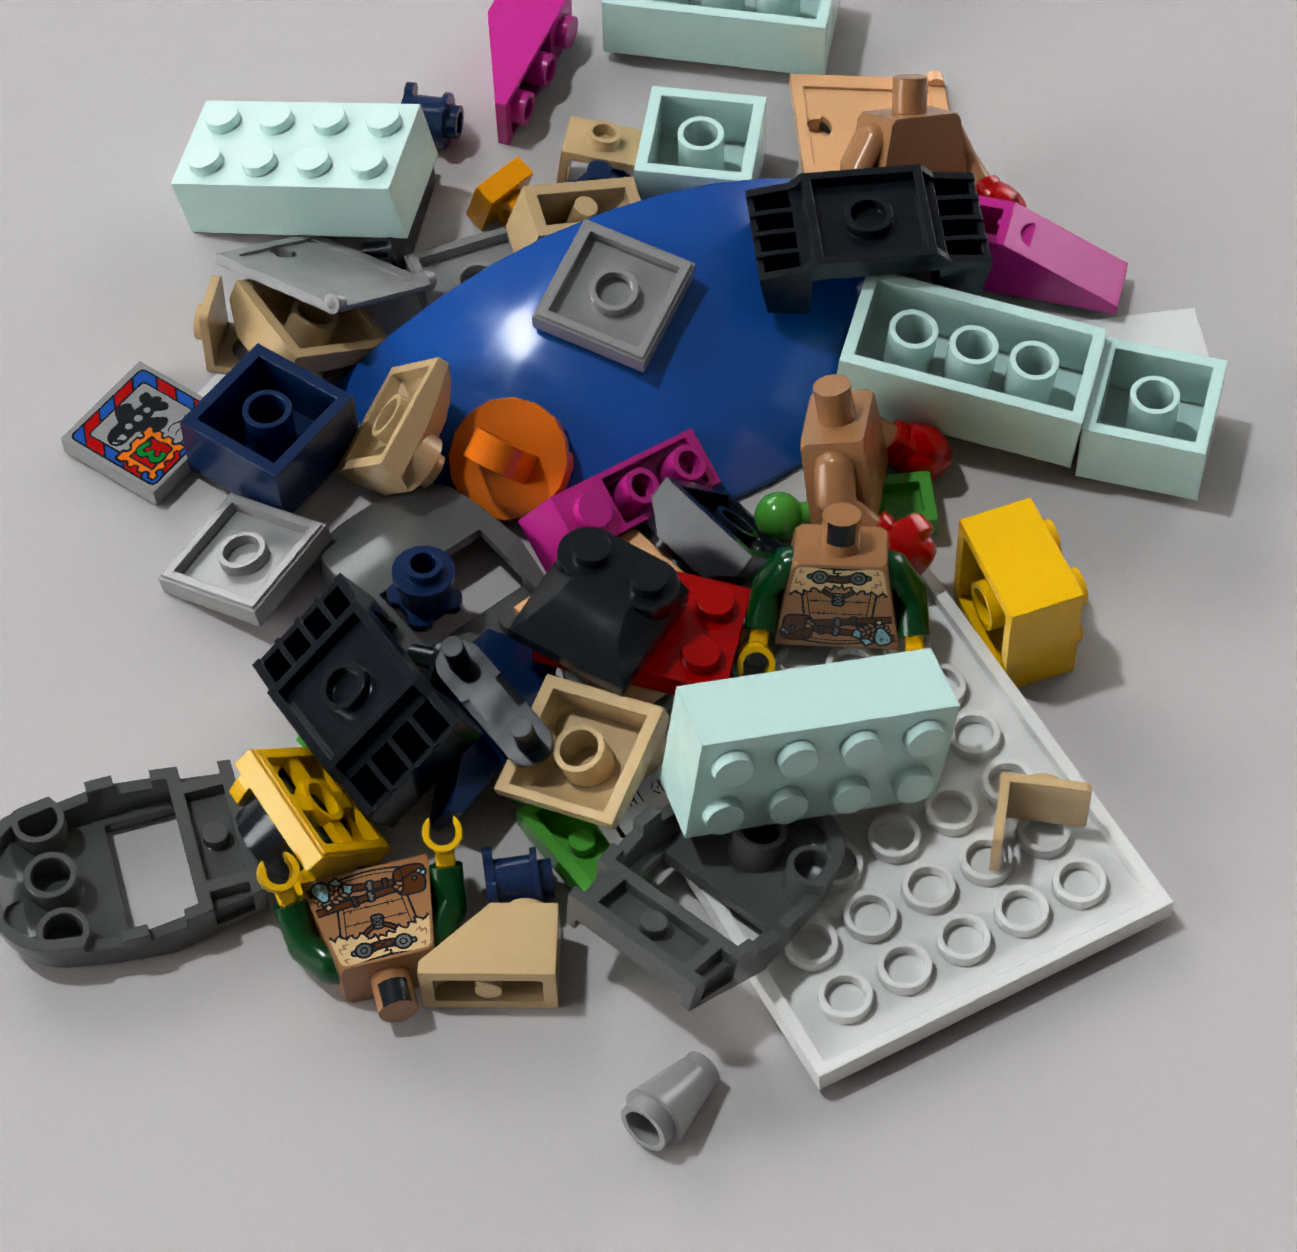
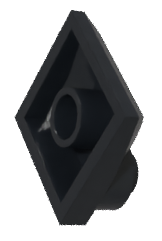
[647,477,786,588]
[508,527,690,697]

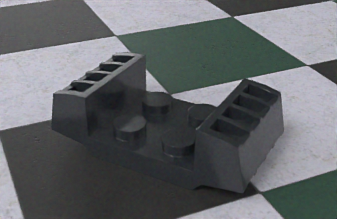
[745,164,993,314]
[252,573,483,829]

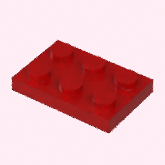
[532,571,751,695]

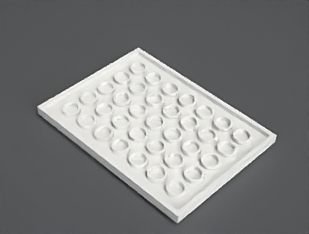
[563,567,1174,1090]

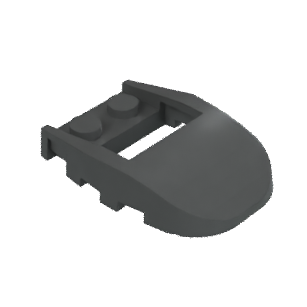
[321,483,545,701]
[0,759,269,968]
[566,803,845,1011]

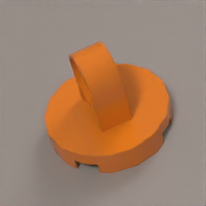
[448,397,574,522]

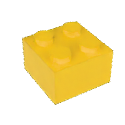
[953,497,1088,688]

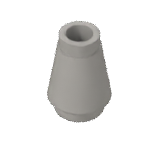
[621,1051,720,1151]

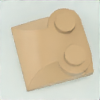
[229,279,388,378]
[335,357,452,495]
[494,674,671,830]

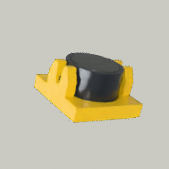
[229,747,391,896]

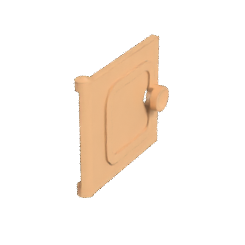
[789,71,949,173]

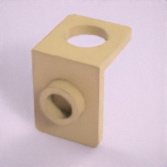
[557,116,642,183]
[193,275,242,373]
[989,771,1092,871]

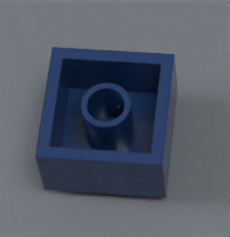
[180,343,358,513]

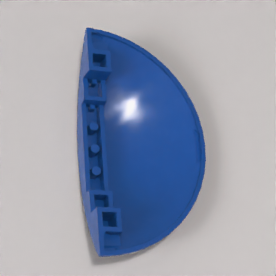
[336,178,866,500]

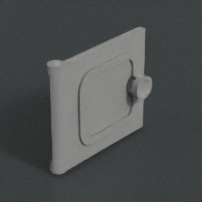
[215,235,437,314]

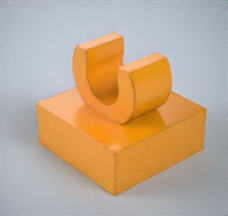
[466,156,534,230]

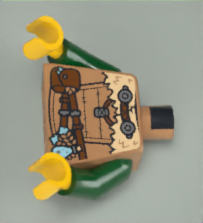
[735,502,930,676]
[256,816,467,1022]

